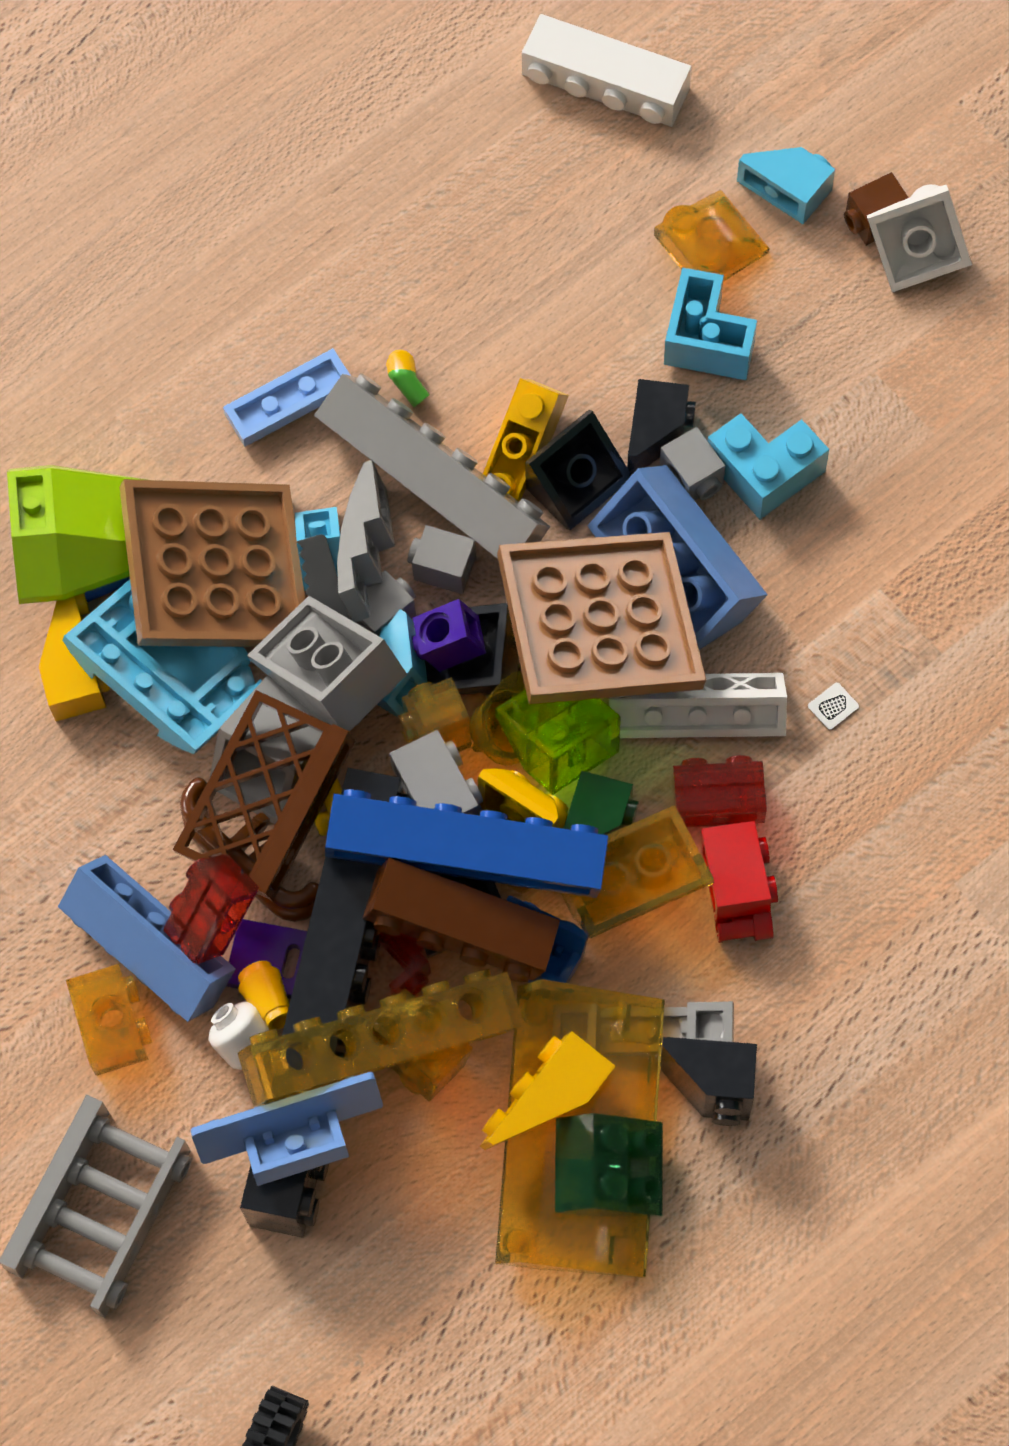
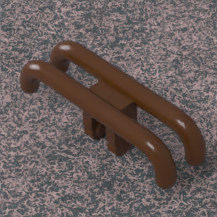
[180,778,319,922]

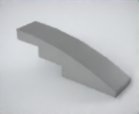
[337,460,395,622]

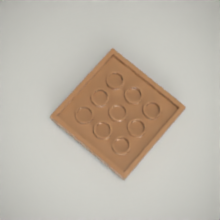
[119,479,305,647]
[497,532,706,704]

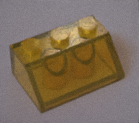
[561,805,714,938]

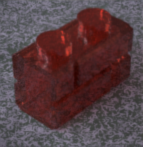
[672,755,767,828]
[163,854,259,964]

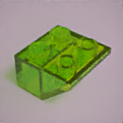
[495,689,621,795]

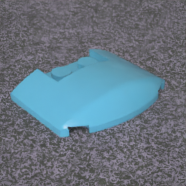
[62,580,262,754]

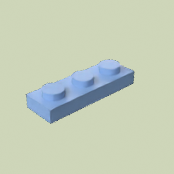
[223,348,351,447]

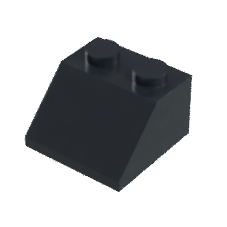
[660,1037,757,1126]

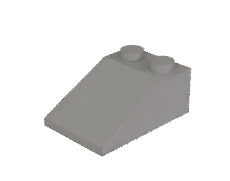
[247,596,407,731]

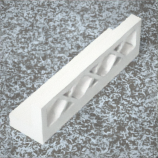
[609,673,787,738]

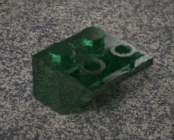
[555,1113,663,1217]

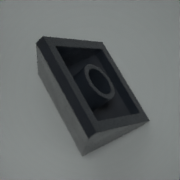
[525,410,631,530]

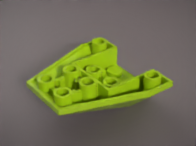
[7,465,148,604]

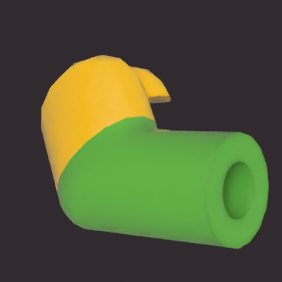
[386,350,430,407]

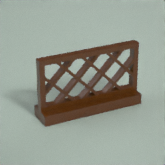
[173,690,356,901]

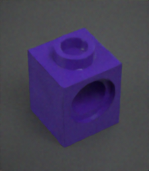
[412,599,486,672]

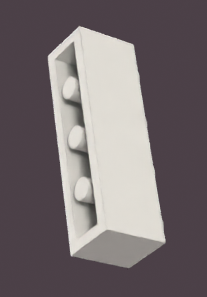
[522,14,691,127]

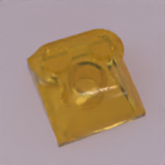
[654,190,770,282]

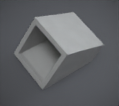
[209,675,322,824]

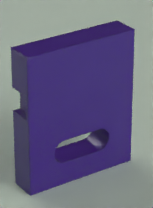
[226,918,307,999]

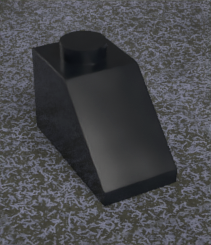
[627,379,696,474]

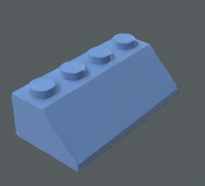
[587,465,768,650]

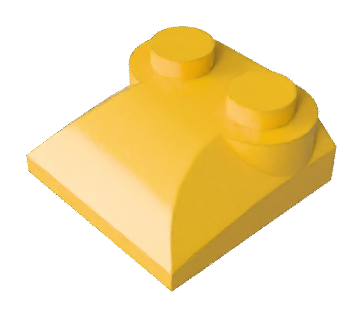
[478,768,569,829]

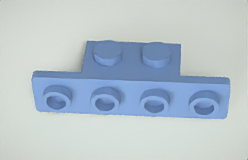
[190,1072,383,1186]

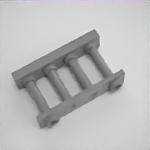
[0,1094,192,1318]

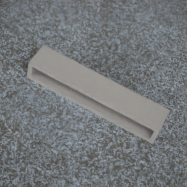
[314,373,551,558]

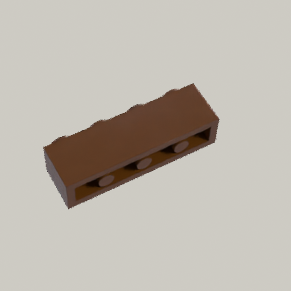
[362,857,560,982]

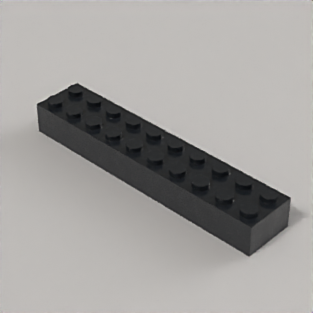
[240,767,409,1238]

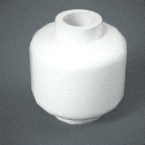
[209,1002,277,1070]

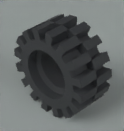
[242,1385,309,1446]

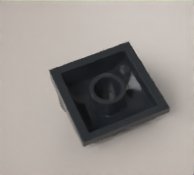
[422,603,519,699]

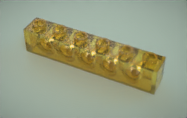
[238,969,524,1107]

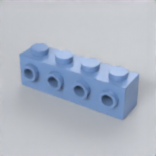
[58,855,236,1022]

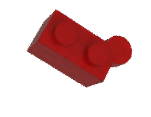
[701,821,778,943]

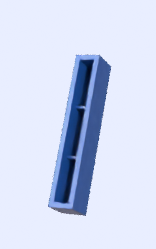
[325,789,608,898]

